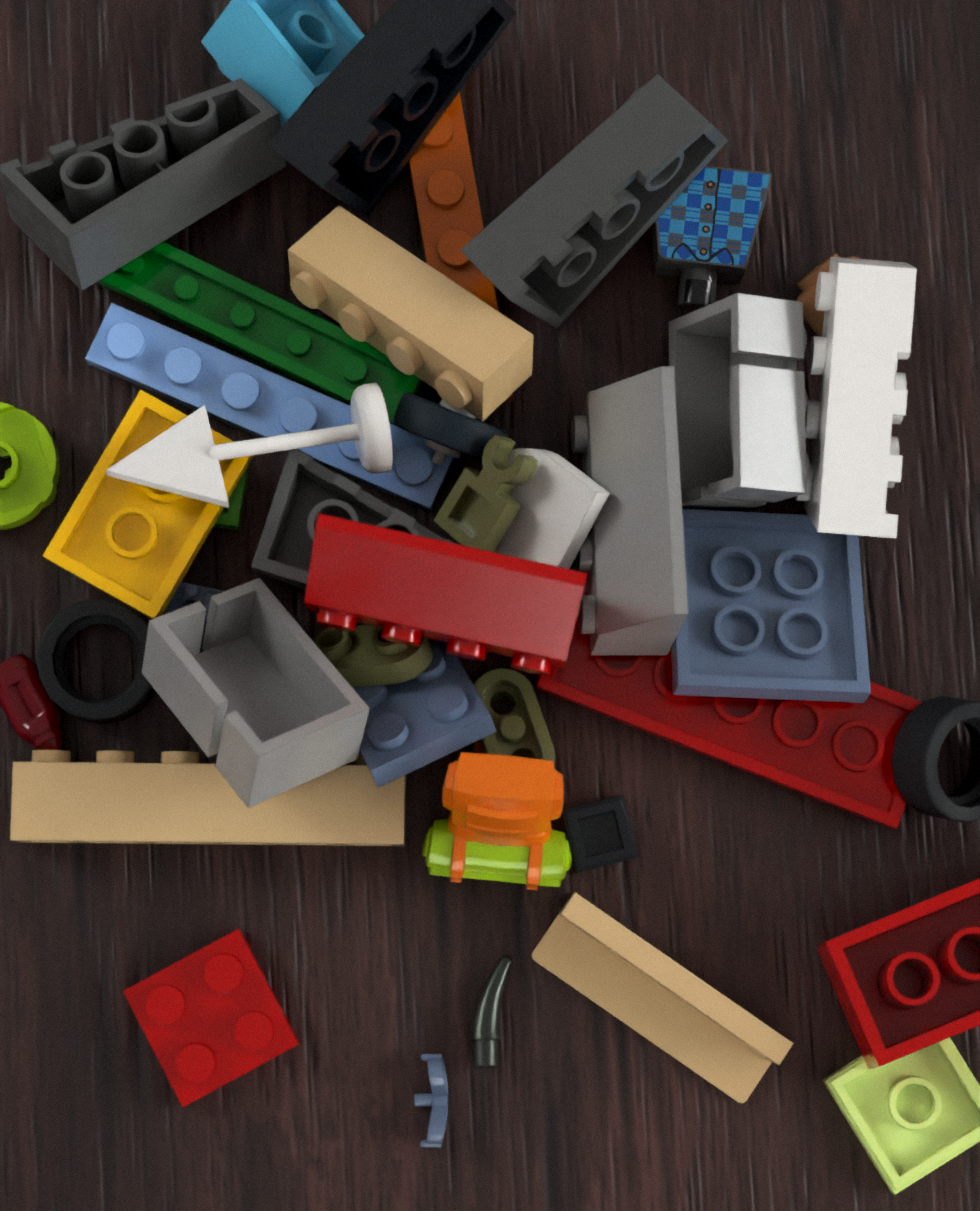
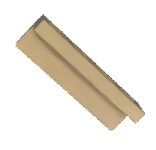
[532,892,794,1103]

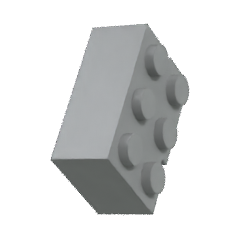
[669,293,809,512]
[142,578,370,808]

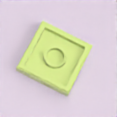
[823,1038,980,1195]

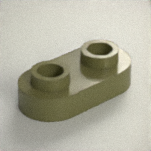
[313,625,433,687]
[474,668,555,767]

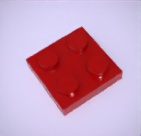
[123,929,300,1107]

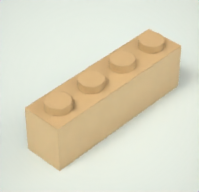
[288,205,534,422]

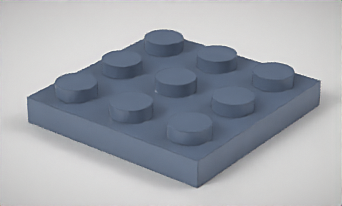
[671,509,871,703]

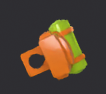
[422,740,572,890]

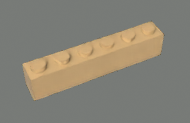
[10,750,406,846]

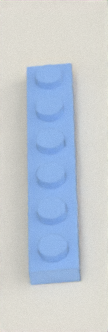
[85,303,455,513]

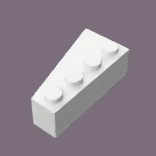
[795,257,917,538]

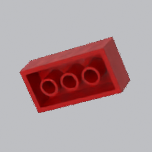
[817,878,980,1069]

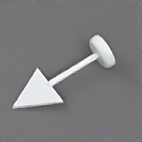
[106,383,393,508]

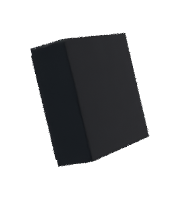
[561,795,639,873]

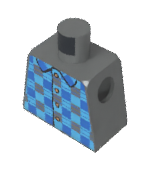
[650,166,772,313]

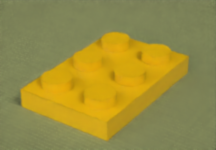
[43,389,254,619]

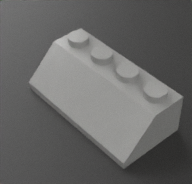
[570,366,688,656]

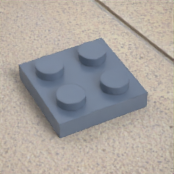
[352,640,497,788]

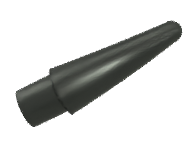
[469,955,513,1068]

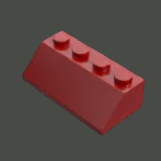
[304,513,587,675]

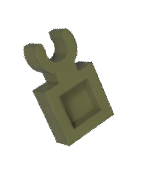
[433,435,538,552]

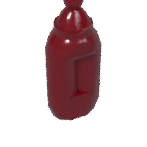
[0,654,64,750]

